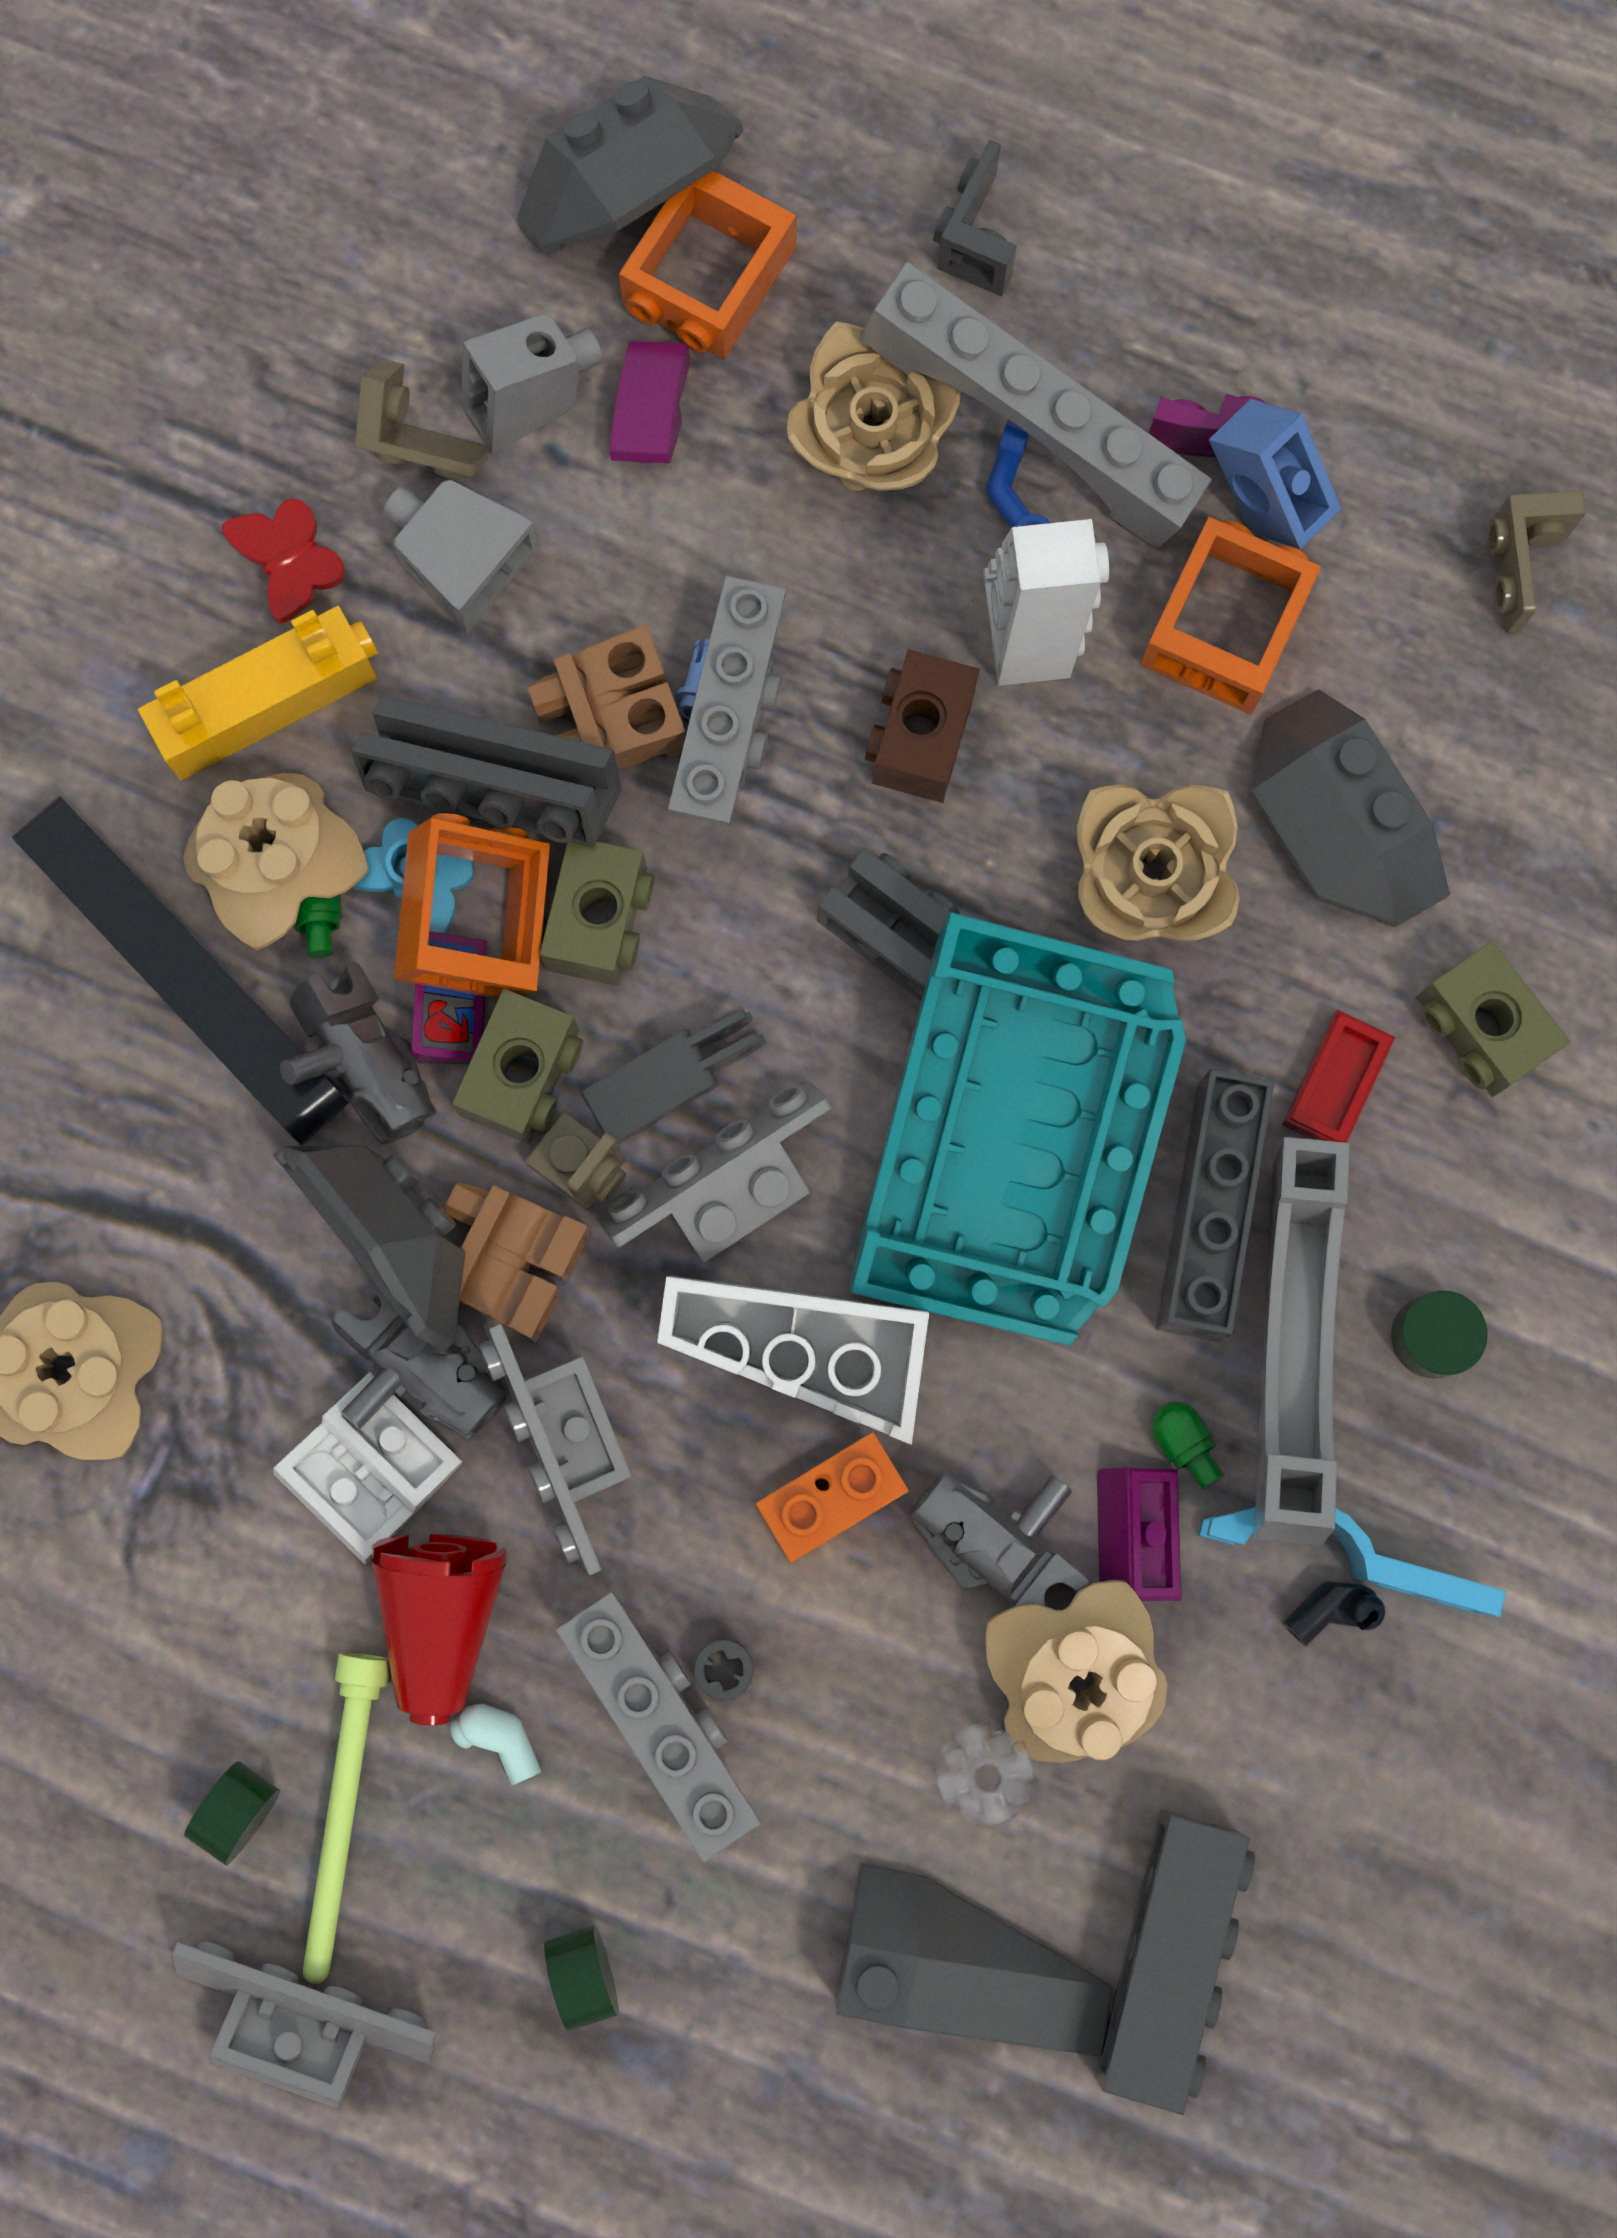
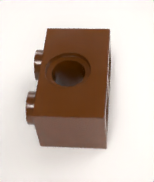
[865,649,980,803]

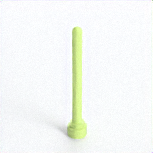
[302,1652,390,1984]

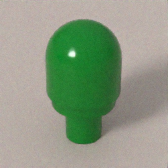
[295,895,342,958]
[1151,1402,1224,1490]

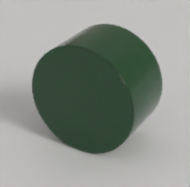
[1391,1291,1488,1379]
[184,1761,280,1866]
[544,1925,619,2031]

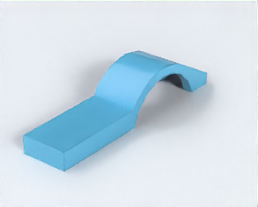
[1198,1506,1506,1617]

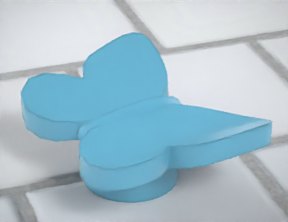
[352,817,474,934]

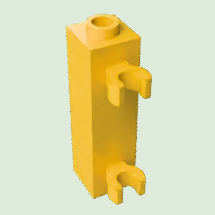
[137,605,378,781]

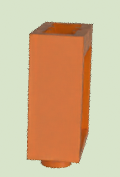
[619,170,797,360]
[1140,516,1322,715]
[394,813,550,999]
[755,1432,909,1563]

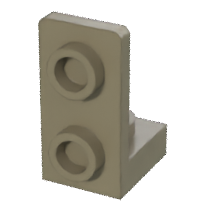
[355,358,489,479]
[1487,490,1586,632]
[525,1111,626,1210]

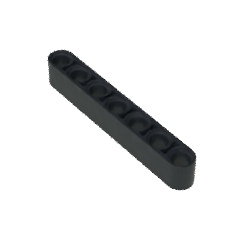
[12,795,349,1146]

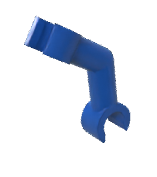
[986,419,1050,528]

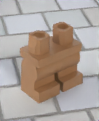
[527,624,686,770]
[444,1182,592,1344]

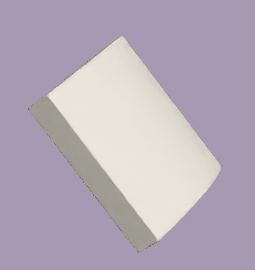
[273,1372,462,1564]

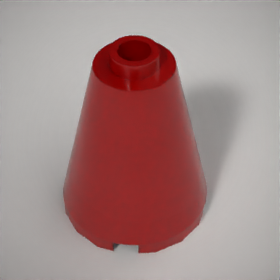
[371,1534,507,1726]

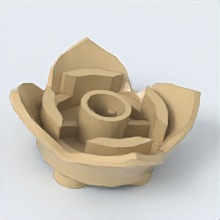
[787,321,961,491]
[183,773,369,951]
[1077,784,1240,942]
[0,1282,163,1460]
[985,1580,1168,1763]

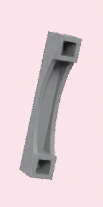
[859,261,1212,550]
[1254,1137,1350,1546]

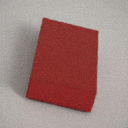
[1282,1010,1395,1143]

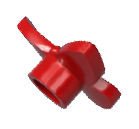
[222,498,346,624]

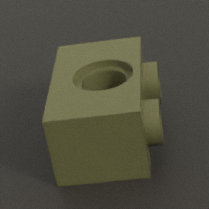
[540,841,655,986]
[1416,941,1571,1097]
[451,988,584,1144]

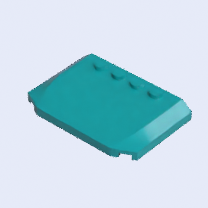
[849,912,1186,1346]

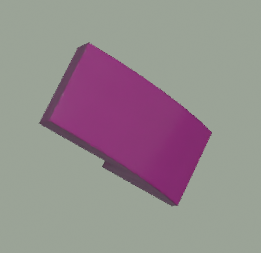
[610,341,691,463]
[1149,394,1266,457]

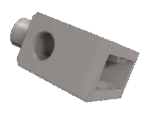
[461,314,602,454]
[383,480,539,634]

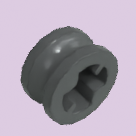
[694,1639,754,1701]

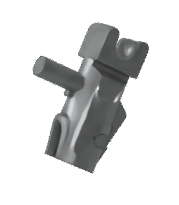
[280,962,437,1144]
[332,1278,507,1441]
[909,1471,1091,1607]

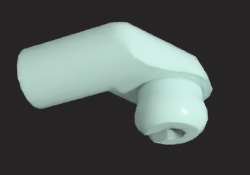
[450,1703,542,1786]

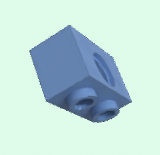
[1209,399,1342,550]

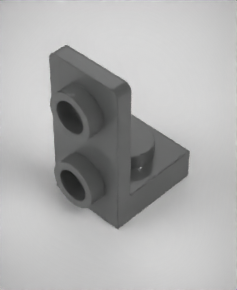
[933,140,1017,296]

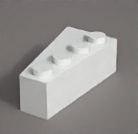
[982,519,1109,686]
[657,1276,929,1445]

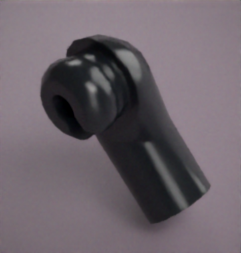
[1282,1581,1386,1647]

